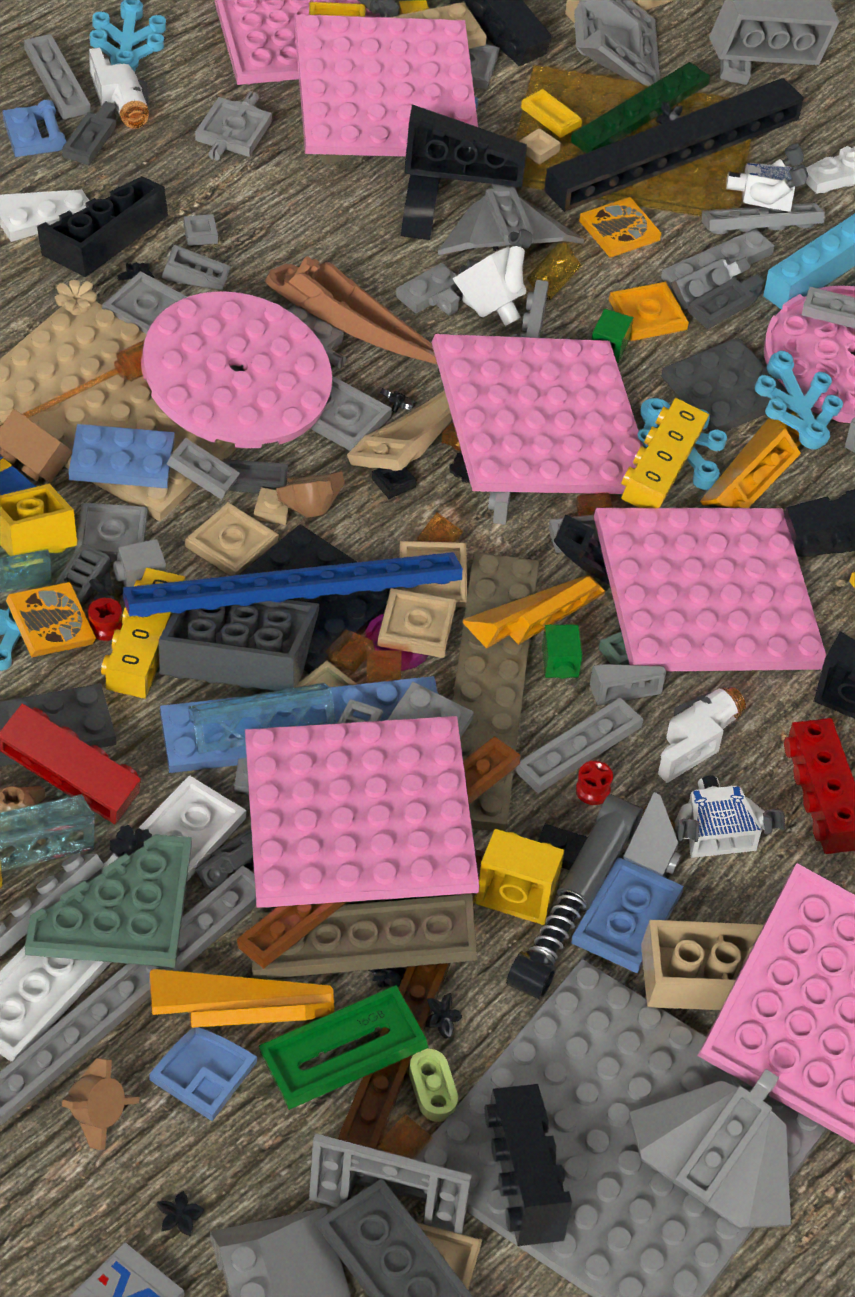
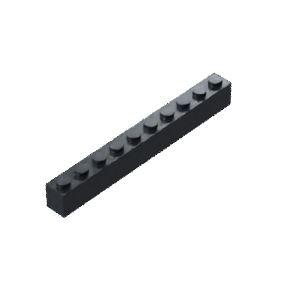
[544,78,804,212]

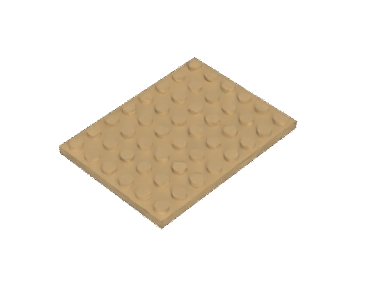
[0,301,237,522]

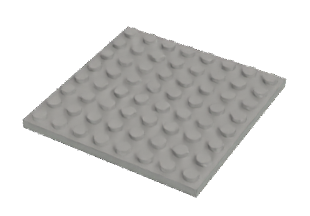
[413,959,829,1297]

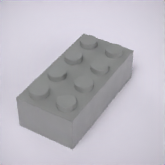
[709,0,840,65]

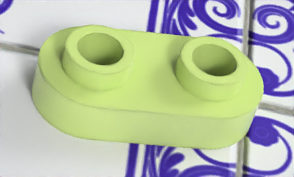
[409,1049,458,1122]

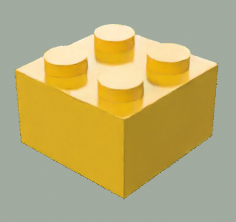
[0,483,77,561]
[476,829,564,926]

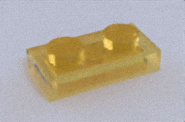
[527,242,581,301]

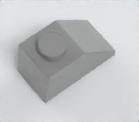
[624,792,681,877]

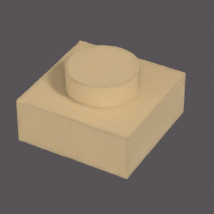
[519,128,561,164]
[254,487,291,525]

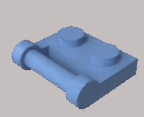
[2,100,67,157]

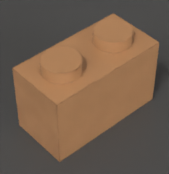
[0,409,72,483]

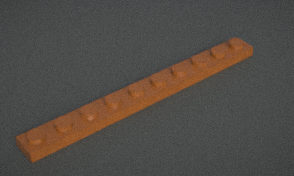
[237,736,520,969]

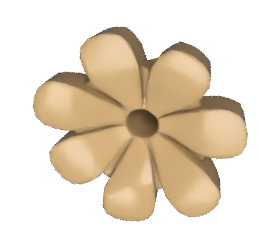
[55,280,97,315]

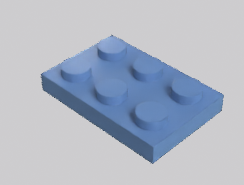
[69,424,175,488]
[571,857,684,974]

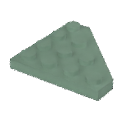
[25,834,192,968]

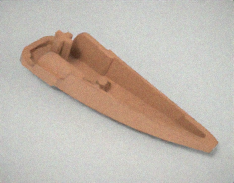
[265,256,438,365]

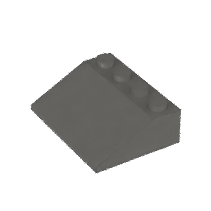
[159,600,319,693]

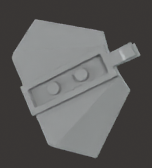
[438,184,584,255]
[629,1069,791,1229]

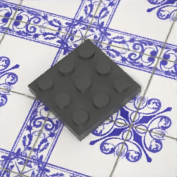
[661,337,789,432]

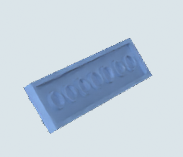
[160,676,438,773]

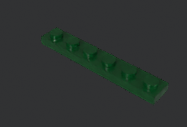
[571,62,710,153]

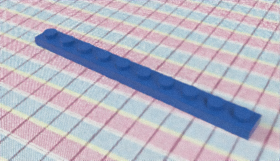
[123,552,463,617]

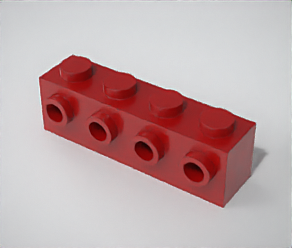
[0,703,141,825]
[784,718,855,854]

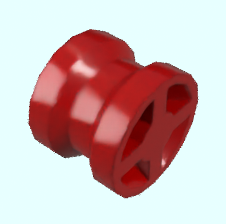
[88,598,123,641]
[576,761,613,805]

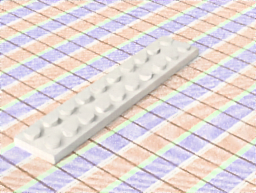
[0,775,246,1062]

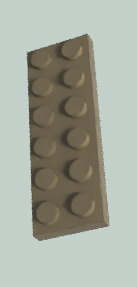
[252,894,478,979]

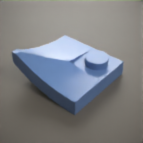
[149,1027,257,1121]

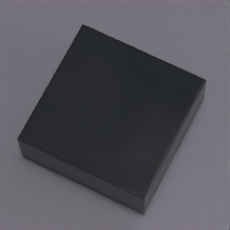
[371,467,417,499]

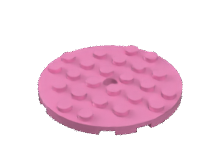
[764,286,855,423]
[141,292,332,448]

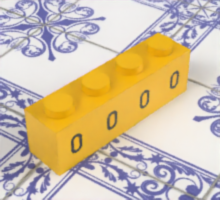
[621,397,710,508]
[101,567,185,699]

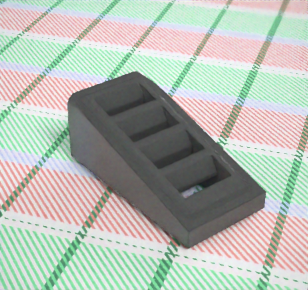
[54,544,110,607]

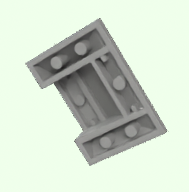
[574,0,660,88]
[309,1133,472,1234]
[210,1207,351,1297]

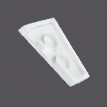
[806,146,855,194]
[0,189,89,242]

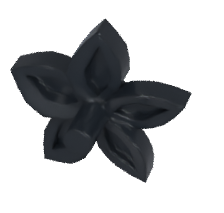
[655,102,683,124]
[117,262,155,280]
[380,388,416,412]
[89,572,123,604]
[368,967,406,988]
[425,993,463,1039]
[157,1190,204,1236]

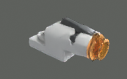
[89,48,149,129]
[658,687,746,783]

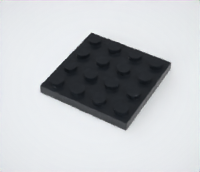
[239,524,397,674]

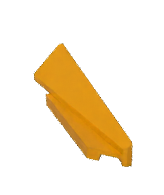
[700,412,801,508]
[462,575,606,649]
[149,969,335,1028]

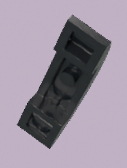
[401,175,441,240]
[554,515,610,585]

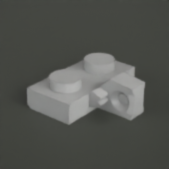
[396,263,460,316]

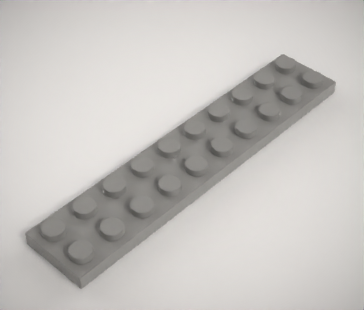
[102,271,392,451]

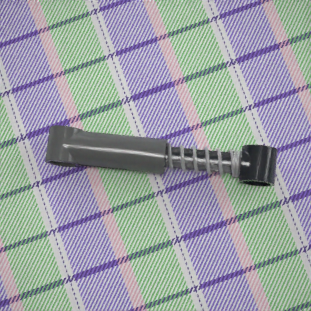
[506,794,643,1000]

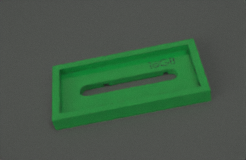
[258,985,428,1110]

